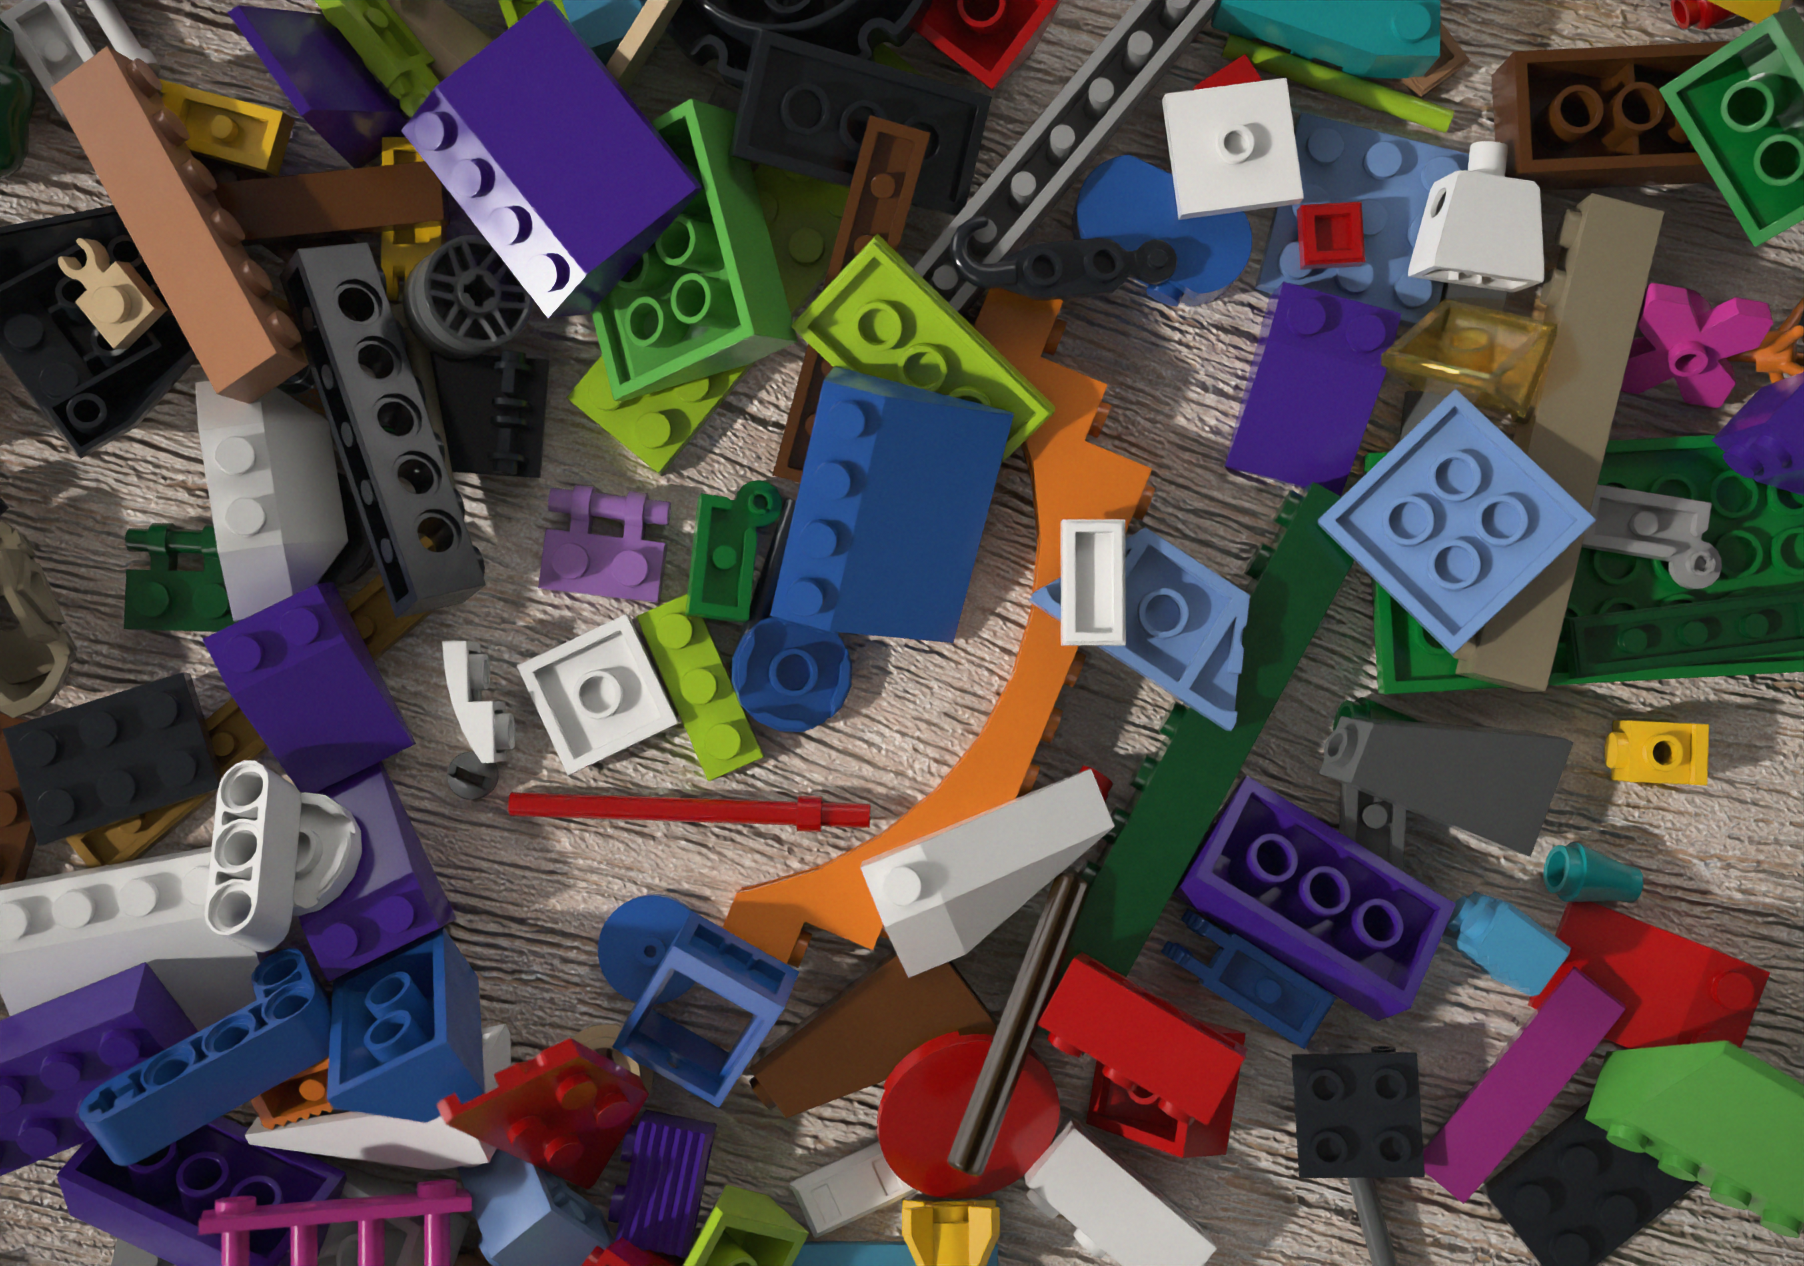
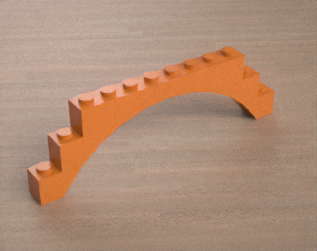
[722,288,1155,968]

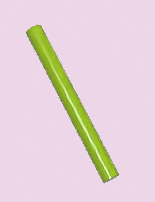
[1221,33,1454,133]

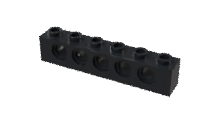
[279,242,486,618]

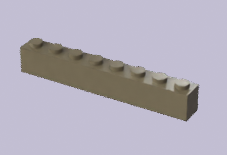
[1453,193,1665,692]

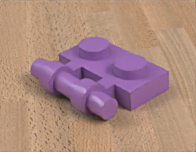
[538,485,671,603]

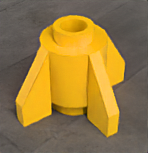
[902,1198,1000,1266]

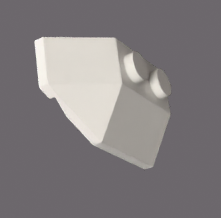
[195,381,348,622]

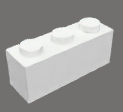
[1024,1115,1217,1266]

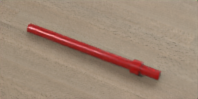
[508,792,871,832]

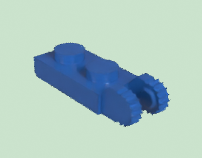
[1161,909,1336,1050]

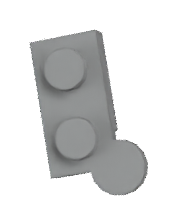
[1582,484,1722,589]

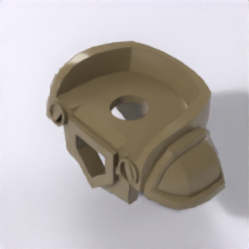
[0,520,76,718]

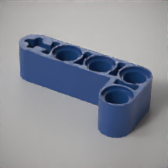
[78,948,332,1166]

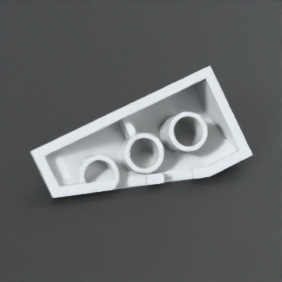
[860,769,1115,978]

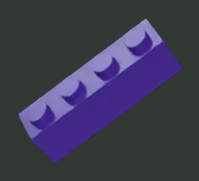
[1172,775,1456,1022]
[56,1116,347,1266]

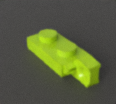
[314,0,440,118]

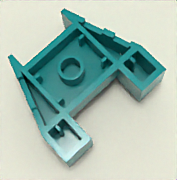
[1211,0,1441,79]

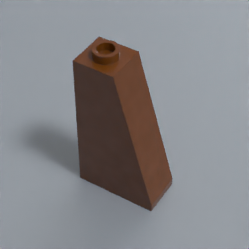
[749,950,999,1118]

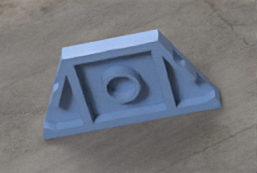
[1028,527,1250,731]

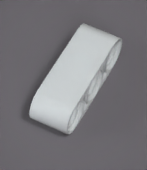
[205,760,302,952]

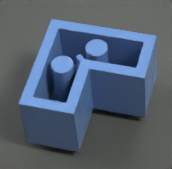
[457,1148,615,1266]

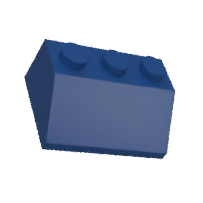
[327,927,485,1123]

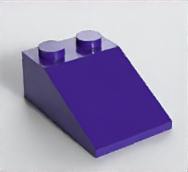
[227,5,408,169]
[1224,281,1402,496]
[1712,372,1804,496]
[202,582,416,793]
[298,761,457,982]

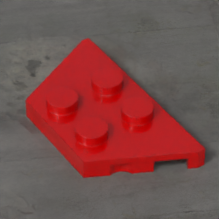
[436,1038,649,1190]

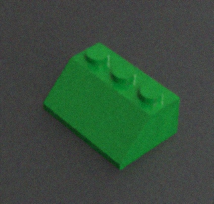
[1659,7,1804,247]

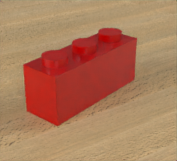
[1038,952,1248,1125]

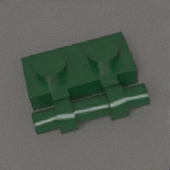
[124,523,239,632]

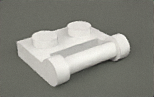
[0,0,161,121]

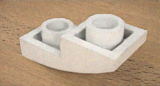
[442,641,515,763]

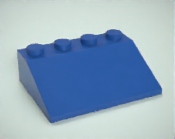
[770,366,1014,643]

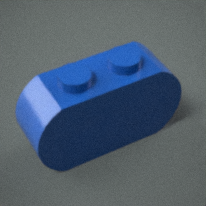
[1072,155,1252,307]

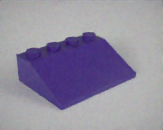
[401,0,703,318]

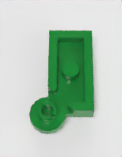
[685,480,782,623]

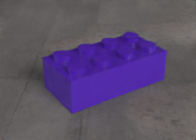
[0,962,199,1176]

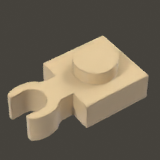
[58,238,168,349]

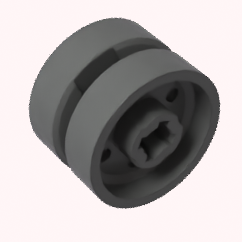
[402,235,534,359]

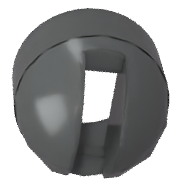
[447,751,499,800]

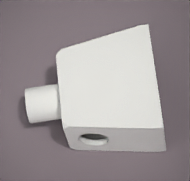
[1408,141,1545,292]

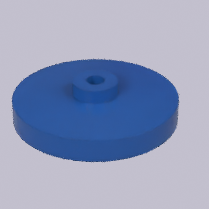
[598,894,696,1004]

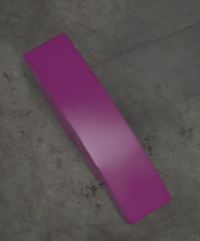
[1423,966,1626,1204]

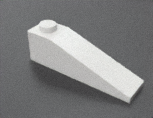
[245,1024,511,1170]

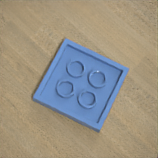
[1255,112,1469,332]
[1317,388,1596,656]

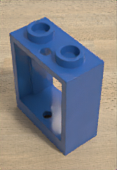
[612,911,799,1107]

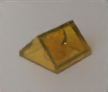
[1381,299,1558,418]

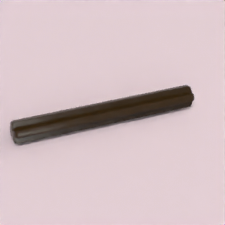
[948,873,1090,1176]

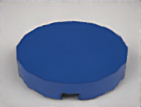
[731,616,852,732]

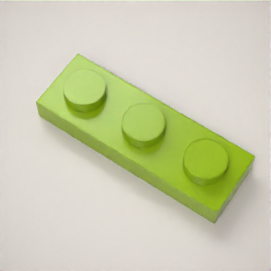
[636,594,765,781]

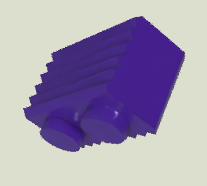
[608,1109,717,1257]

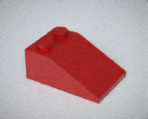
[1527,901,1771,1049]

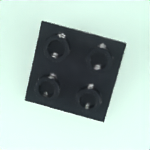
[430,351,550,479]
[1291,1046,1425,1178]

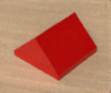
[915,0,1062,91]

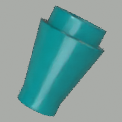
[1543,842,1643,903]

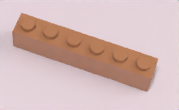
[50,46,309,404]

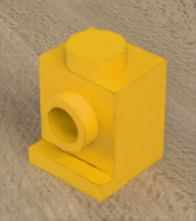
[1604,720,1709,786]

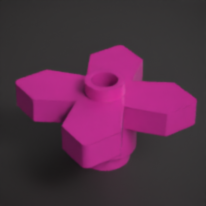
[1620,283,1773,408]

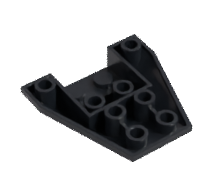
[0,205,197,459]

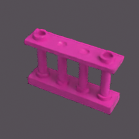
[199,1180,472,1266]

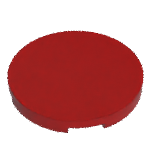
[876,1031,1060,1199]

